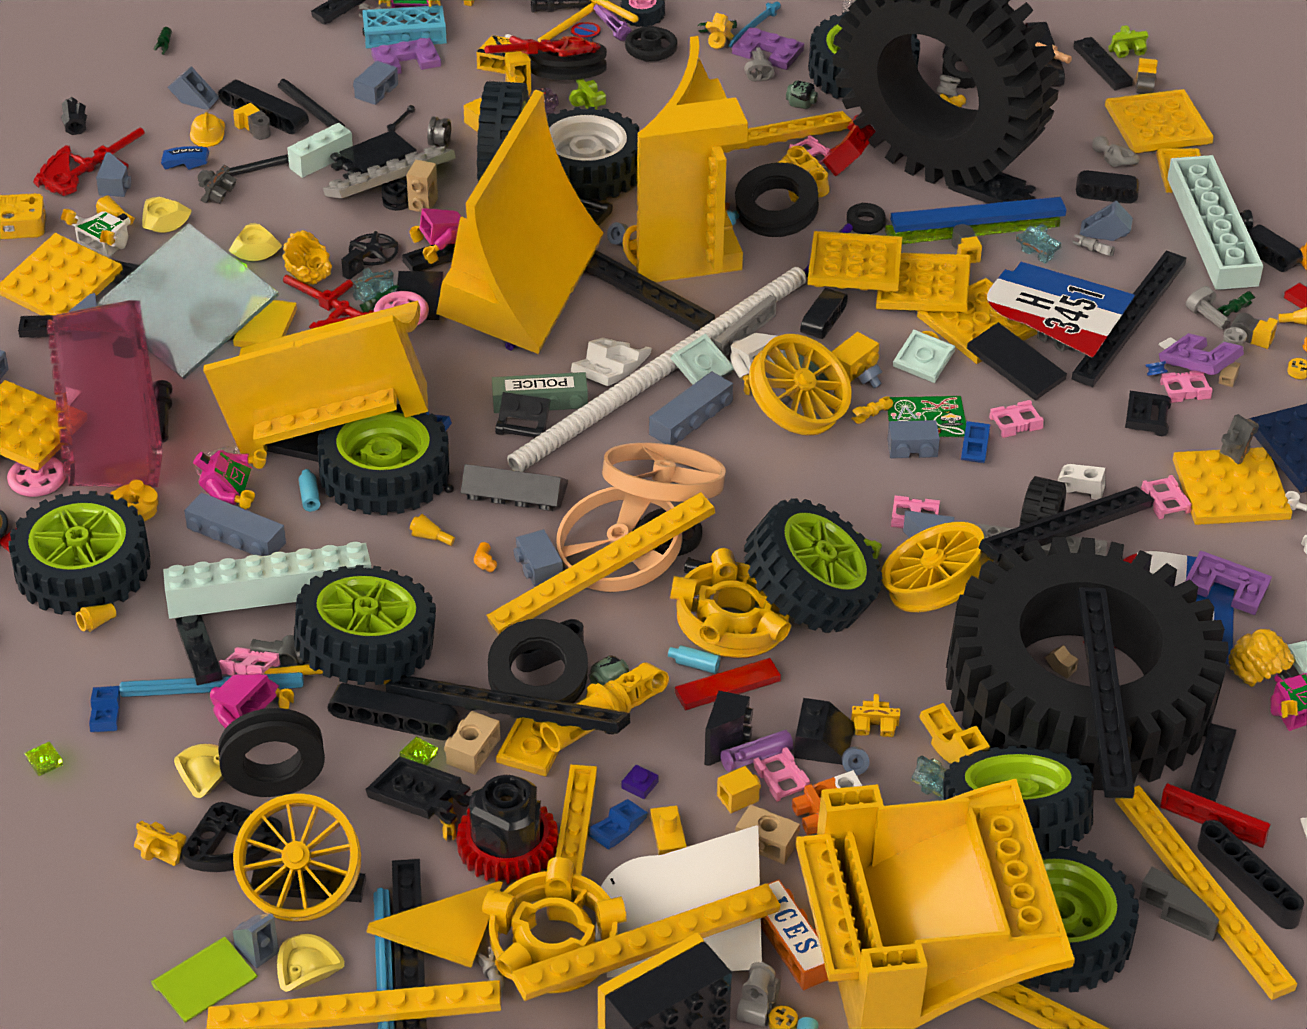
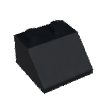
[704,691,753,766]
[794,698,854,765]

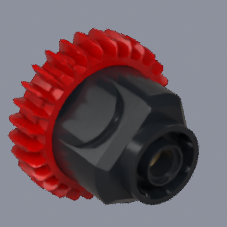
[456,775,559,885]

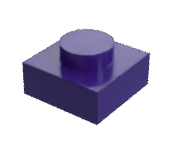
[621,764,659,799]

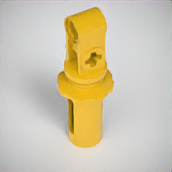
[540,662,669,752]

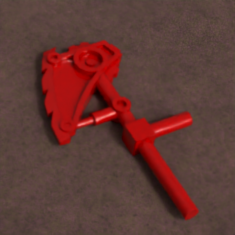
[484,36,600,57]
[33,127,145,196]
[283,275,374,329]

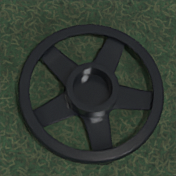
[348,231,398,266]

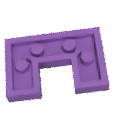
[732,27,804,70]
[371,38,441,74]
[1159,333,1244,375]
[1185,550,1272,615]

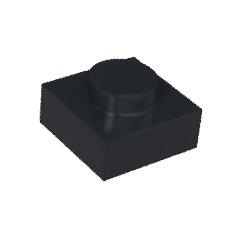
[341,248,364,280]

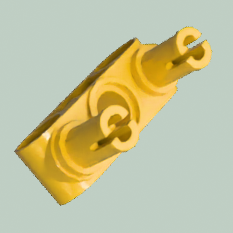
[778,146,830,202]

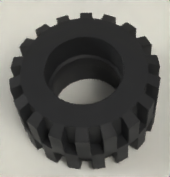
[1019,476,1067,526]

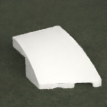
[571,338,652,386]

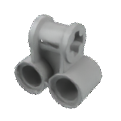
[736,962,781,1027]

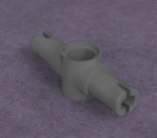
[250,635,310,667]

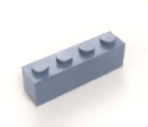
[649,371,733,445]
[184,492,286,556]

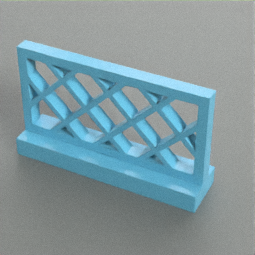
[362,5,447,49]

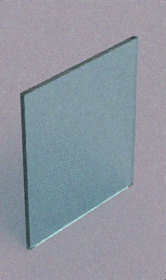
[97,223,279,379]

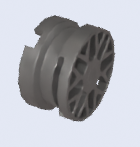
[427,116,452,148]

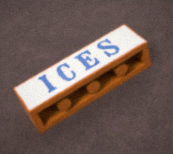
[761,880,828,990]

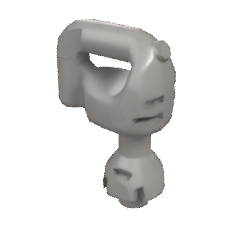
[1092,136,1140,167]

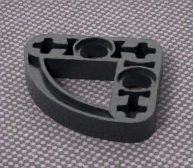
[182,802,283,872]

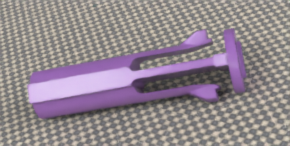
[594,4,632,41]
[720,729,794,772]

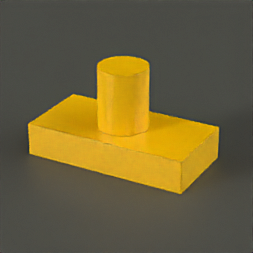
[650,805,687,855]

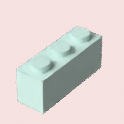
[287,123,353,178]

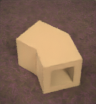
[1219,362,1241,387]
[1045,645,1079,678]

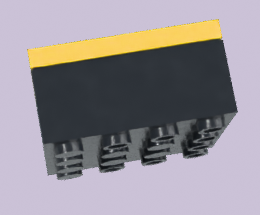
[598,933,732,1029]

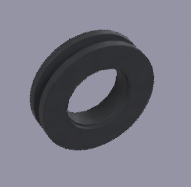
[529,39,607,80]
[735,162,819,237]
[487,619,588,703]
[218,708,325,797]

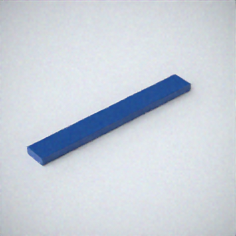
[890,197,1067,232]

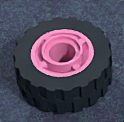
[621,0,665,27]

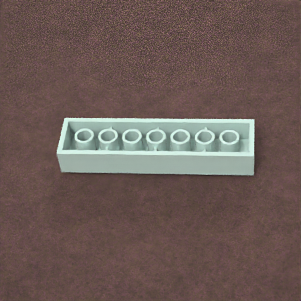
[1167,155,1263,290]
[163,542,371,619]

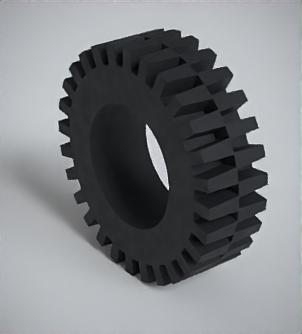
[832,0,1059,187]
[945,537,1228,790]

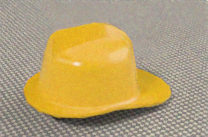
[190,112,225,147]

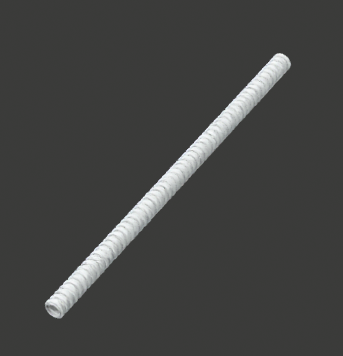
[507,266,807,472]

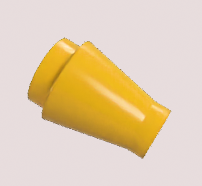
[76,603,116,632]

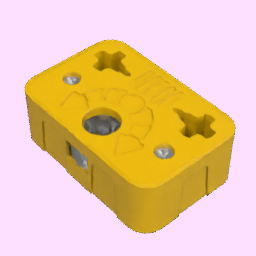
[0,193,46,239]

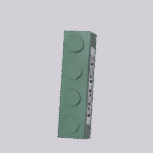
[492,372,588,413]

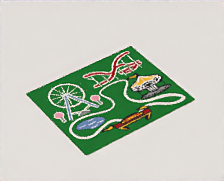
[887,396,966,437]

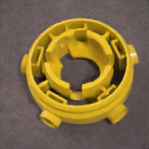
[670,548,791,658]
[482,857,627,993]

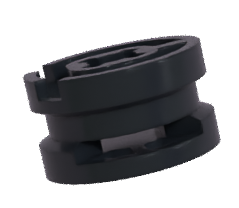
[381,178,408,211]

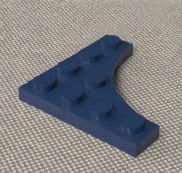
[1249,403,1307,493]

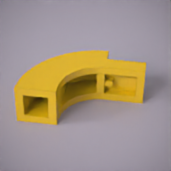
[919,703,990,764]

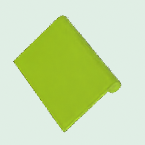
[151,937,258,1023]

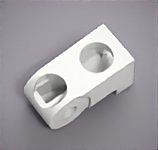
[1058,464,1105,500]

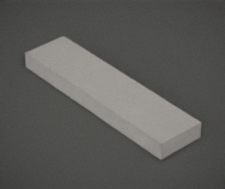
[714,295,777,357]

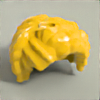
[282,230,332,285]
[1228,629,1295,687]

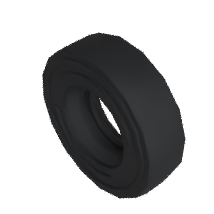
[846,203,885,234]

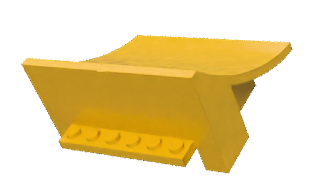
[637,36,748,282]
[436,89,604,354]
[203,301,428,456]
[796,779,1075,1029]

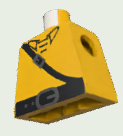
[477,34,512,74]

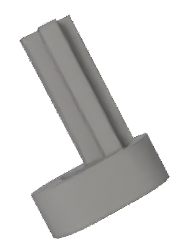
[744,47,774,81]
[1186,286,1230,330]

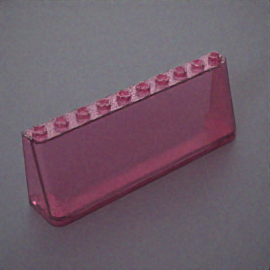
[47,300,163,487]

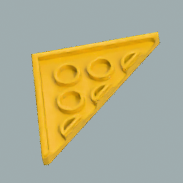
[367,881,503,968]

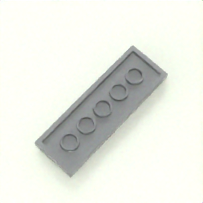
[323,145,456,199]

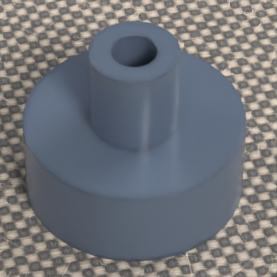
[607,222,629,245]
[858,364,882,389]
[842,747,870,775]

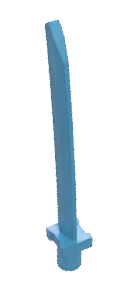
[728,1,781,48]

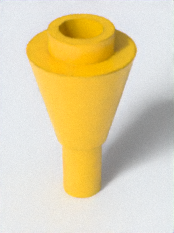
[96,195,135,225]
[1278,307,1307,325]
[409,514,455,546]

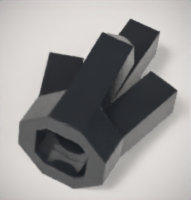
[61,97,87,135]

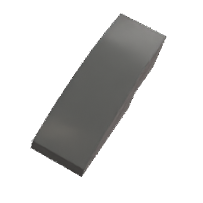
[1139,867,1219,942]

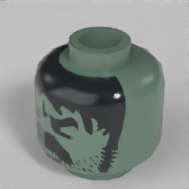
[786,80,818,109]
[589,655,629,686]

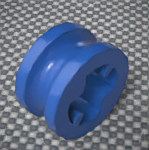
[1145,361,1168,376]

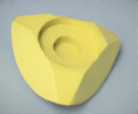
[142,197,191,233]
[229,223,282,261]
[174,744,224,798]
[277,934,345,992]

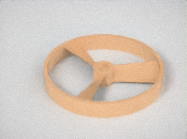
[602,443,726,502]
[556,487,682,592]

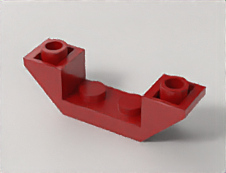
[822,114,876,177]

